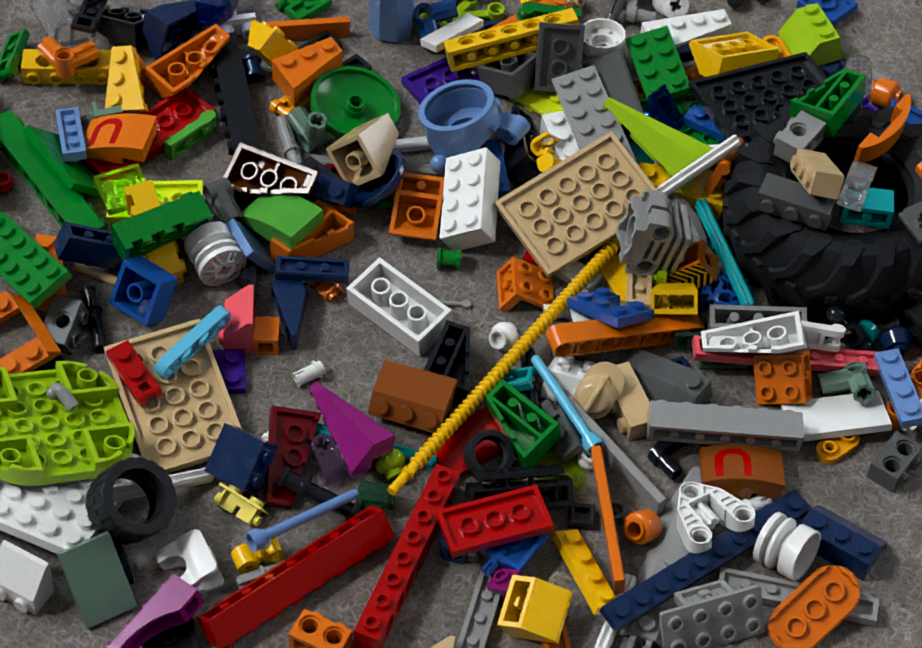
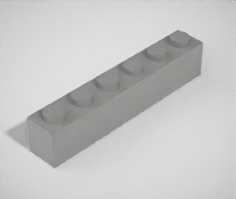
[647,400,804,452]

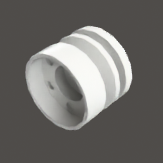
[581,18,625,68]
[184,221,247,286]
[753,512,821,582]

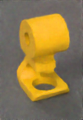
[530,131,563,173]
[231,537,285,575]

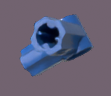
[414,0,459,50]

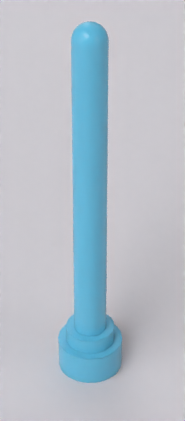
[531,355,605,455]

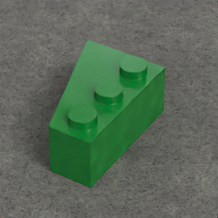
[789,68,866,137]
[486,380,561,467]

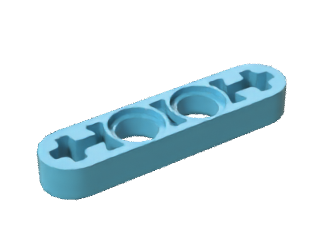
[154,305,232,379]

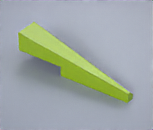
[602,97,713,193]

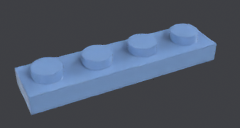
[55,107,87,162]
[874,348,922,429]

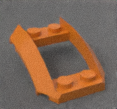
[0,291,62,374]

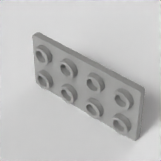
[659,579,765,648]

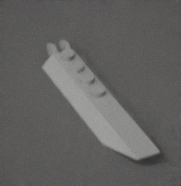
[616,466,712,648]

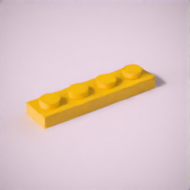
[552,529,616,616]

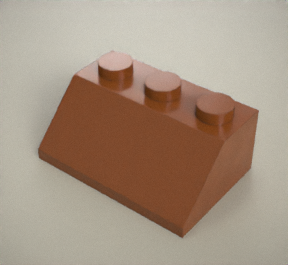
[368,359,458,433]

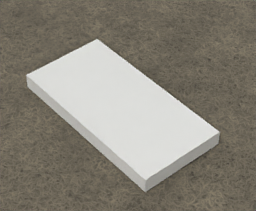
[780,390,892,442]

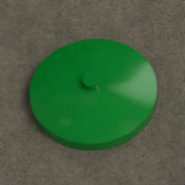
[310,66,401,138]

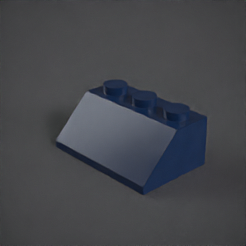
[800,505,888,581]

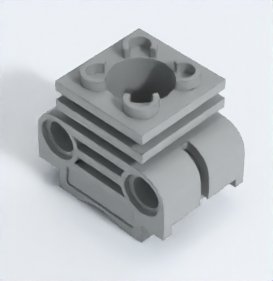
[616,189,693,276]

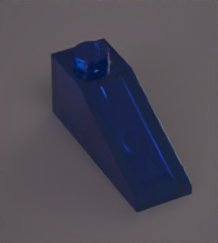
[195,0,239,26]

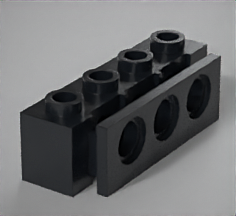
[465,464,574,508]

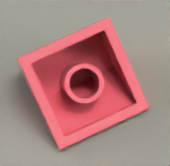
[219,285,255,354]

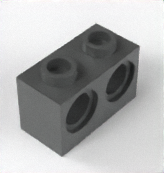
[866,431,922,493]

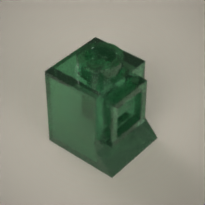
[355,480,395,516]

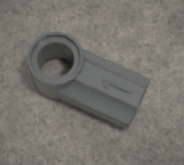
[203,177,243,224]

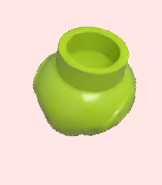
[375,448,405,481]

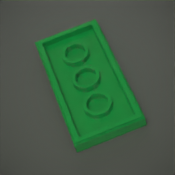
[23,125,106,198]

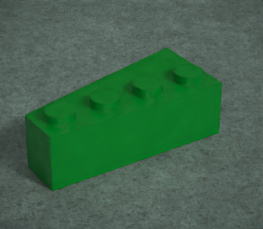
[111,191,213,261]

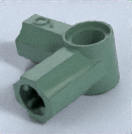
[287,106,329,152]
[818,361,876,404]

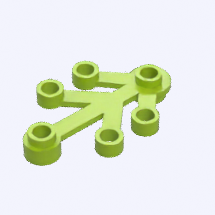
[420,0,505,33]

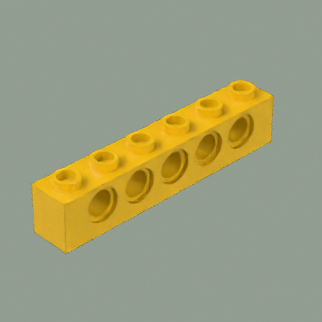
[443,8,579,72]

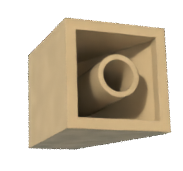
[326,113,399,185]

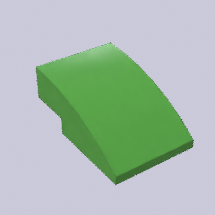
[241,194,323,250]

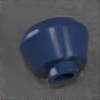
[880,326,914,357]

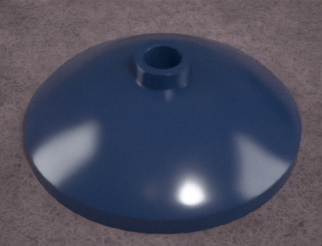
[354,150,405,208]

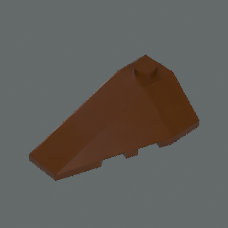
[223,142,320,195]

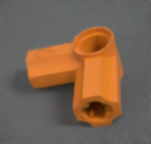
[37,36,99,78]

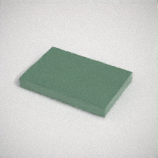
[57,531,137,629]

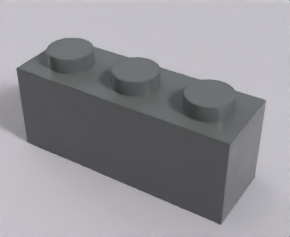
[755,172,837,231]

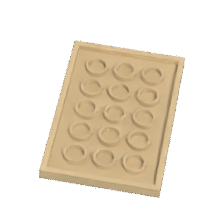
[494,131,658,278]
[103,318,241,474]

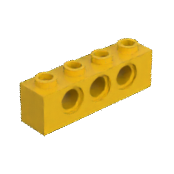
[21,49,111,85]

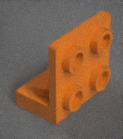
[496,256,554,312]
[753,349,813,404]

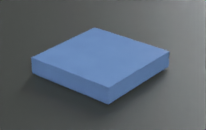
[227,218,276,273]

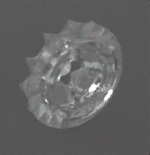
[549,571,586,606]

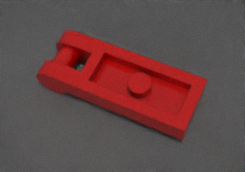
[106,340,163,407]

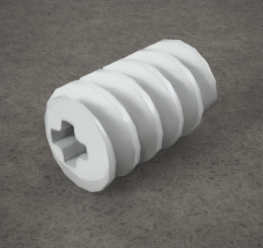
[652,0,689,18]

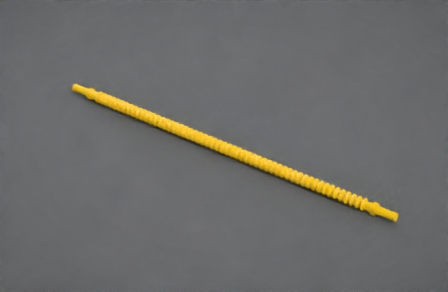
[387,236,621,496]

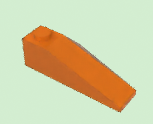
[145,24,230,98]

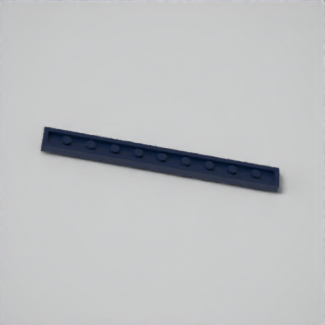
[599,489,811,633]

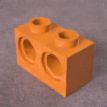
[288,609,353,648]

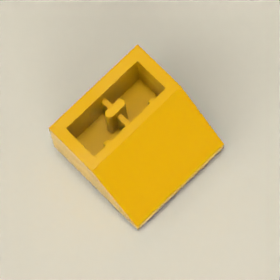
[248,20,299,68]
[497,575,573,643]

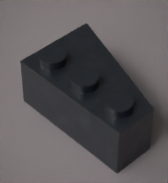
[424,320,470,405]

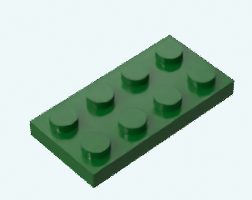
[625,26,692,106]

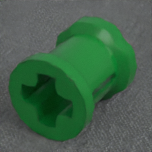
[437,247,461,270]

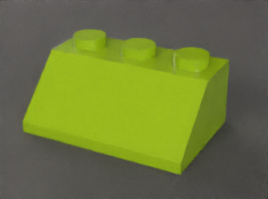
[778,3,842,66]

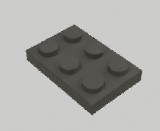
[533,22,585,92]

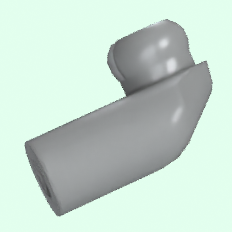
[46,382,79,412]

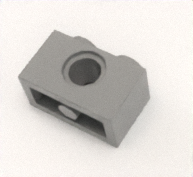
[773,110,826,163]

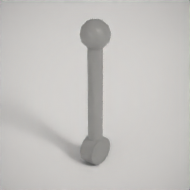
[439,299,471,309]

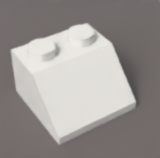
[0,540,55,615]

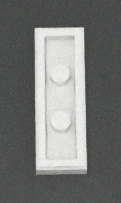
[420,13,484,53]

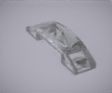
[836,160,878,212]

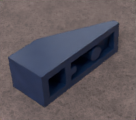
[270,279,309,350]

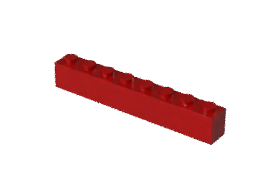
[197,506,395,648]

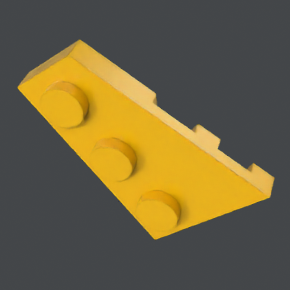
[105,45,148,113]

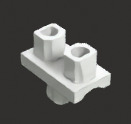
[216,9,256,40]

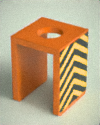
[667,239,719,288]

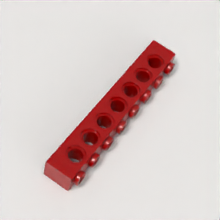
[353,464,460,648]

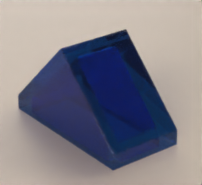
[645,84,686,130]

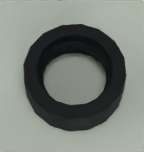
[463,430,515,474]

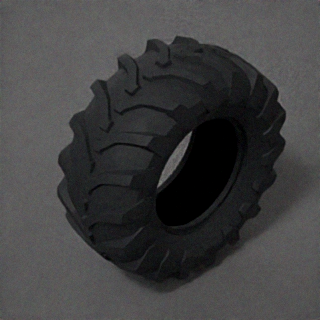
[722,101,922,325]

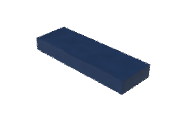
[275,255,350,284]

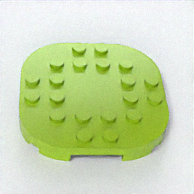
[0,361,135,486]

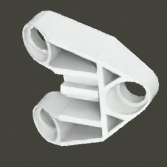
[676,482,755,553]

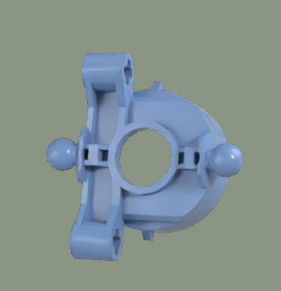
[418,79,530,173]

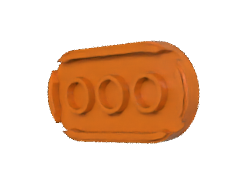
[768,565,860,648]

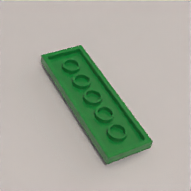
[0,212,73,309]

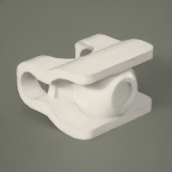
[156,529,224,594]

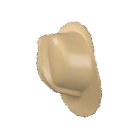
[574,362,624,419]

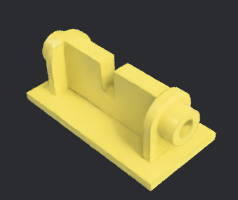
[214,482,269,526]

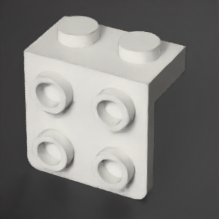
[540,356,597,401]

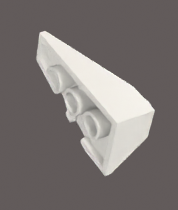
[701,311,807,354]

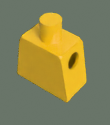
[651,283,698,314]

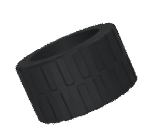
[85,457,177,545]

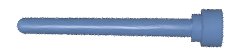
[245,489,359,552]

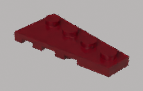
[264,406,322,509]

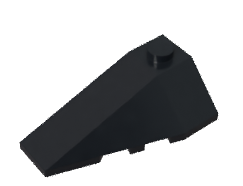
[70,5,149,51]
[504,104,542,185]

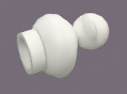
[489,322,520,352]

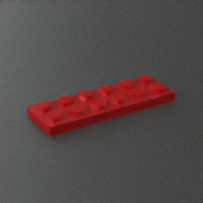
[81,87,215,184]

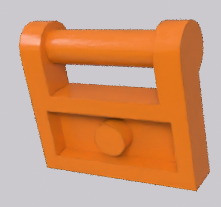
[703,138,745,193]

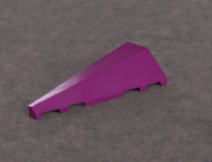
[309,381,395,476]

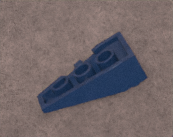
[142,0,221,60]

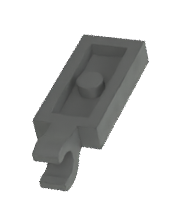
[541,397,584,463]

